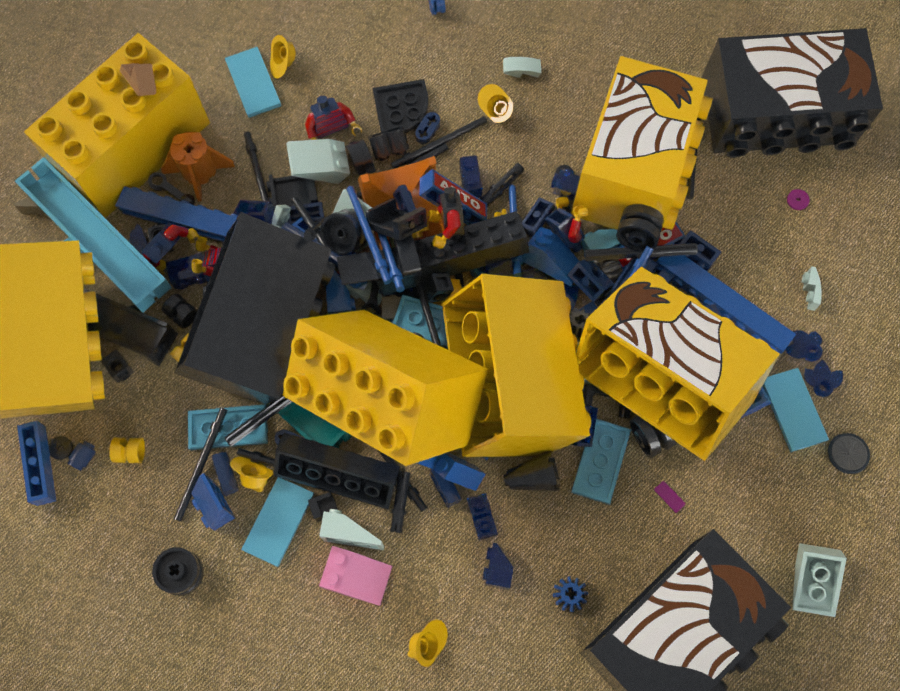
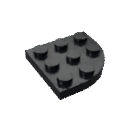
[372,79,428,133]

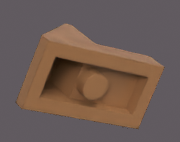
[119,63,156,96]

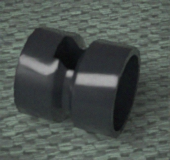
[162,293,198,329]

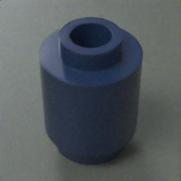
[68,441,96,471]

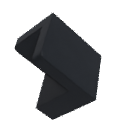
[308,492,338,522]

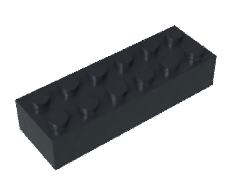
[273,433,400,509]

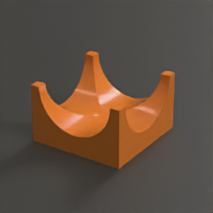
[358,156,444,250]

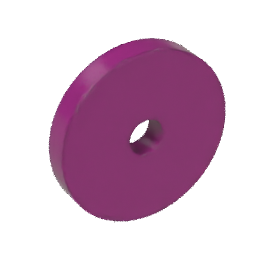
[787,189,810,210]

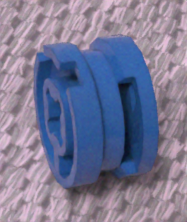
[428,0,446,15]

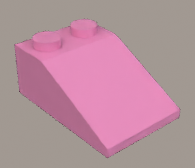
[319,546,393,606]

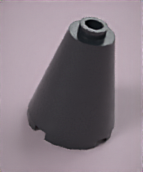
[504,451,560,491]

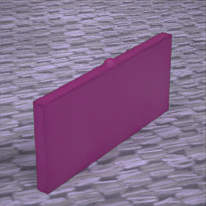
[654,480,686,513]

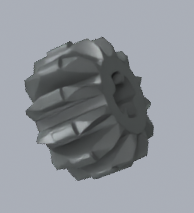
[594,259,623,282]
[569,307,591,340]

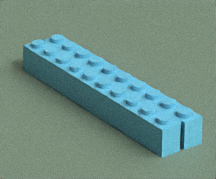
[15,157,172,313]

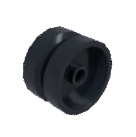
[616,204,664,252]
[320,209,367,255]
[630,416,677,458]
[152,547,204,596]

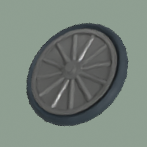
[828,433,870,474]

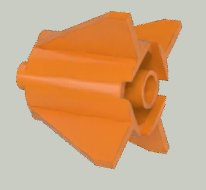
[161,132,235,202]

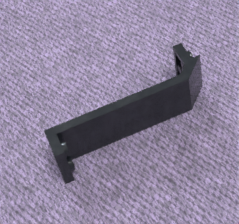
[85,289,178,366]

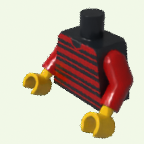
[427,187,465,249]

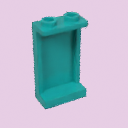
[277,402,352,448]

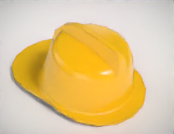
[270,35,296,79]
[477,84,514,123]
[230,456,273,492]
[407,619,448,667]

